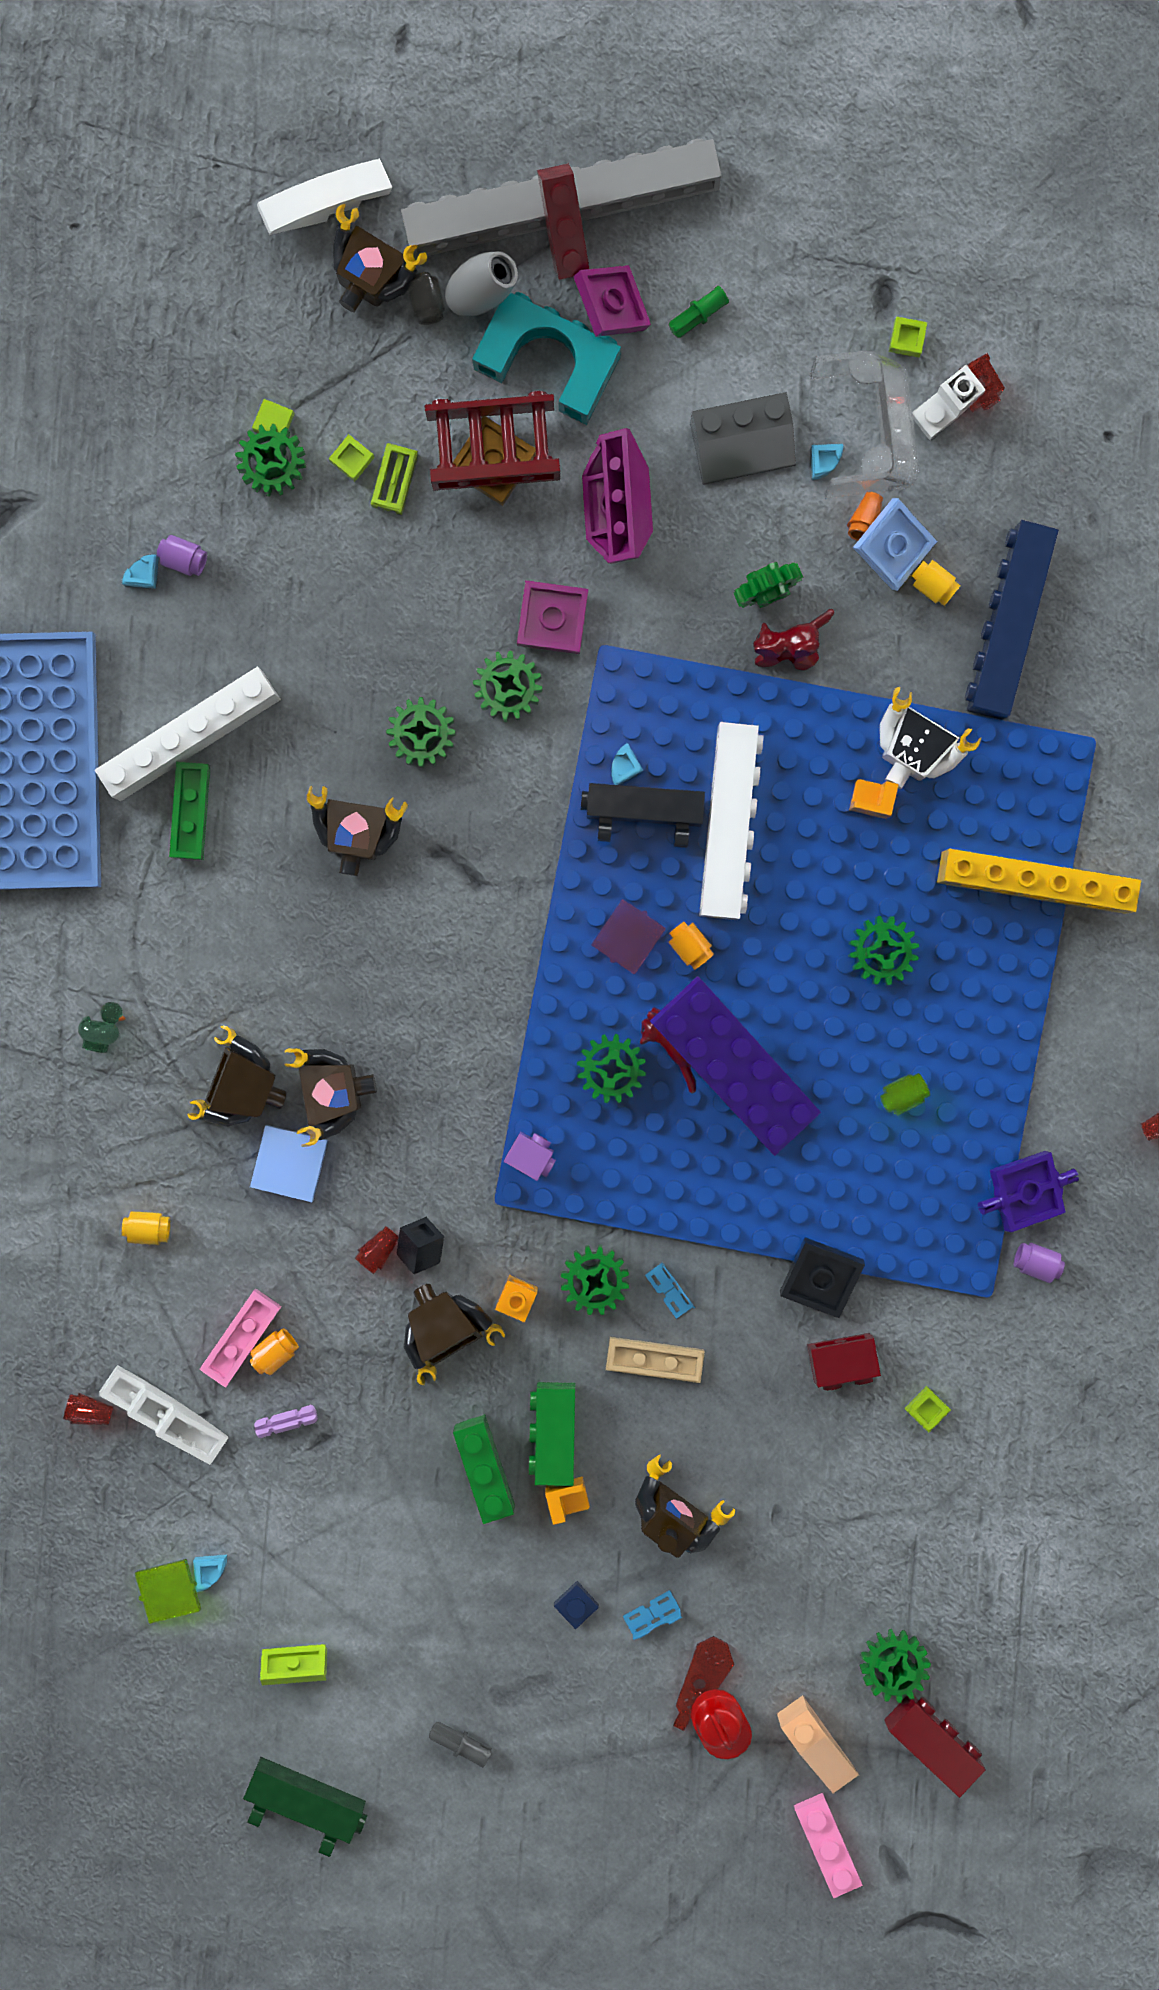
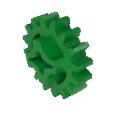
[235,424,306,496]
[734,562,804,608]
[473,651,543,722]
[386,697,456,768]
[848,916,919,985]
[577,1034,646,1103]
[561,1245,629,1315]
[859,1629,931,1703]

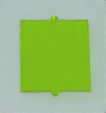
[135,1559,201,1624]

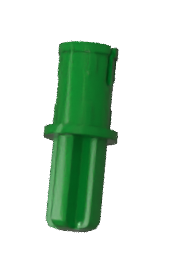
[668,286,729,338]

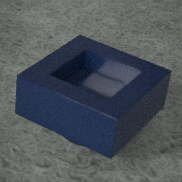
[554,1581,599,1630]

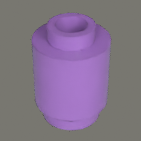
[157,535,207,576]
[1013,1243,1065,1283]

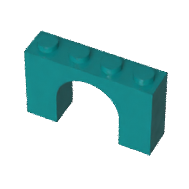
[472,292,621,425]

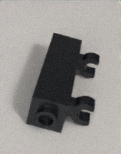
[581,783,705,848]

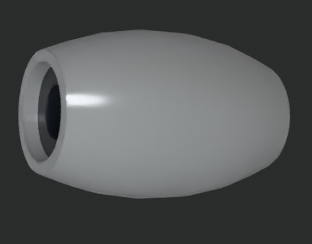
[445,252,518,316]

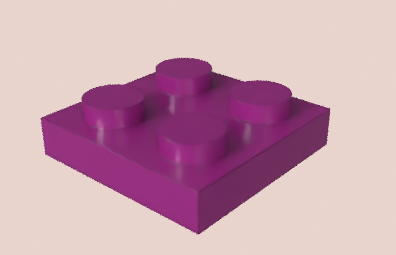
[573,265,651,337]
[517,580,588,654]

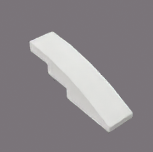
[257,158,392,235]
[99,1365,228,1465]

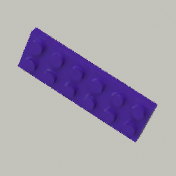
[650,976,821,1156]

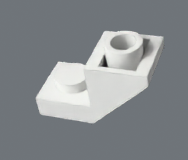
[911,365,986,440]

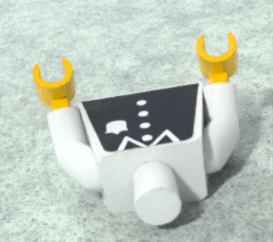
[880,687,981,789]

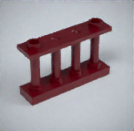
[425,391,560,491]

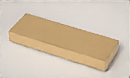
[606,1337,705,1383]

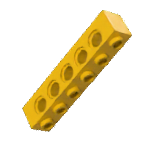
[937,849,1141,914]

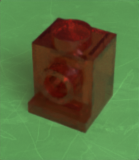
[959,353,1005,412]

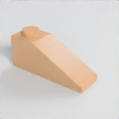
[777,1695,859,1793]

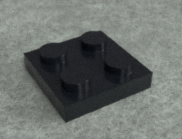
[780,1237,865,1318]

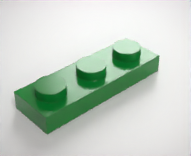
[169,762,210,860]

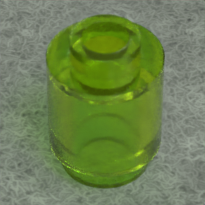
[880,1073,931,1116]

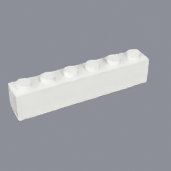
[95,666,281,801]
[699,722,763,920]

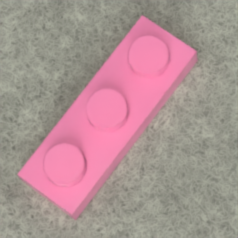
[199,1289,282,1388]
[794,1793,863,1899]

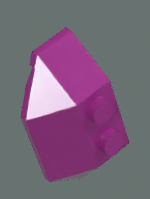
[582,428,653,564]

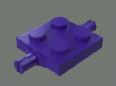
[978,1151,1079,1233]

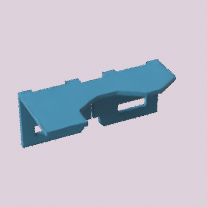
[645,1262,695,1319]
[623,1590,682,1640]

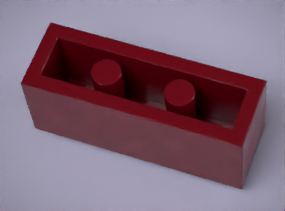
[537,163,590,280]
[884,1696,986,1798]

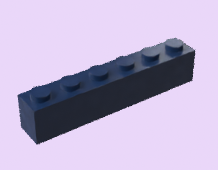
[965,520,1059,720]

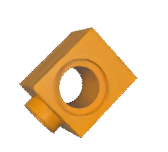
[495,1275,538,1323]

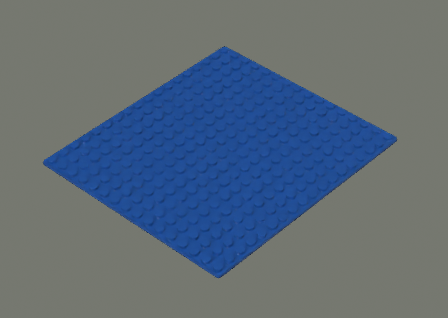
[495,645,1096,1297]

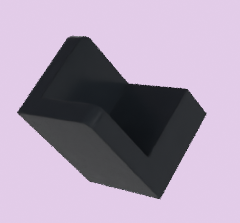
[396,1217,444,1274]

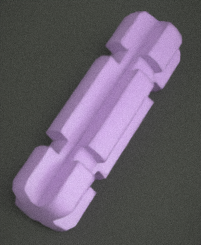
[254,1405,317,1438]

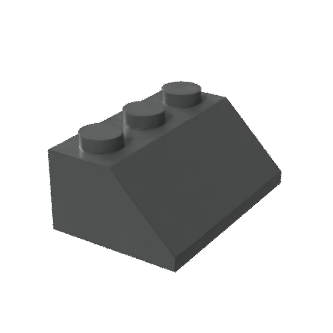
[690,392,796,485]

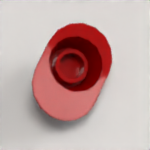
[691,1689,752,1759]

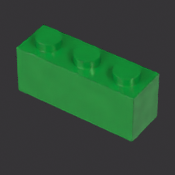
[529,1382,575,1486]
[453,1414,515,1525]

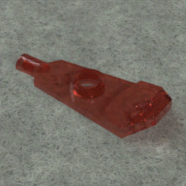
[673,1636,734,1731]

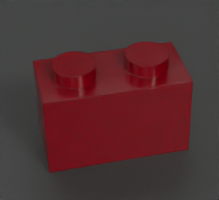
[807,1333,881,1391]

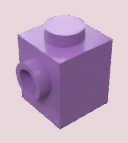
[504,1131,556,1181]

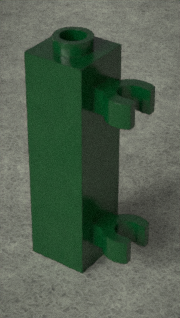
[243,1757,368,1857]

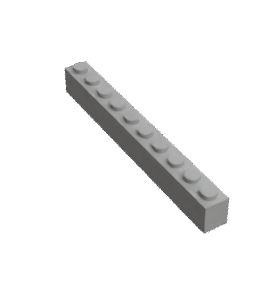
[401,138,722,259]

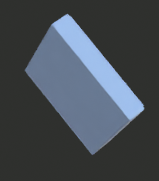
[853,498,937,591]
[250,1125,328,1202]

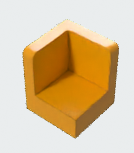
[849,779,899,819]
[545,1476,590,1525]

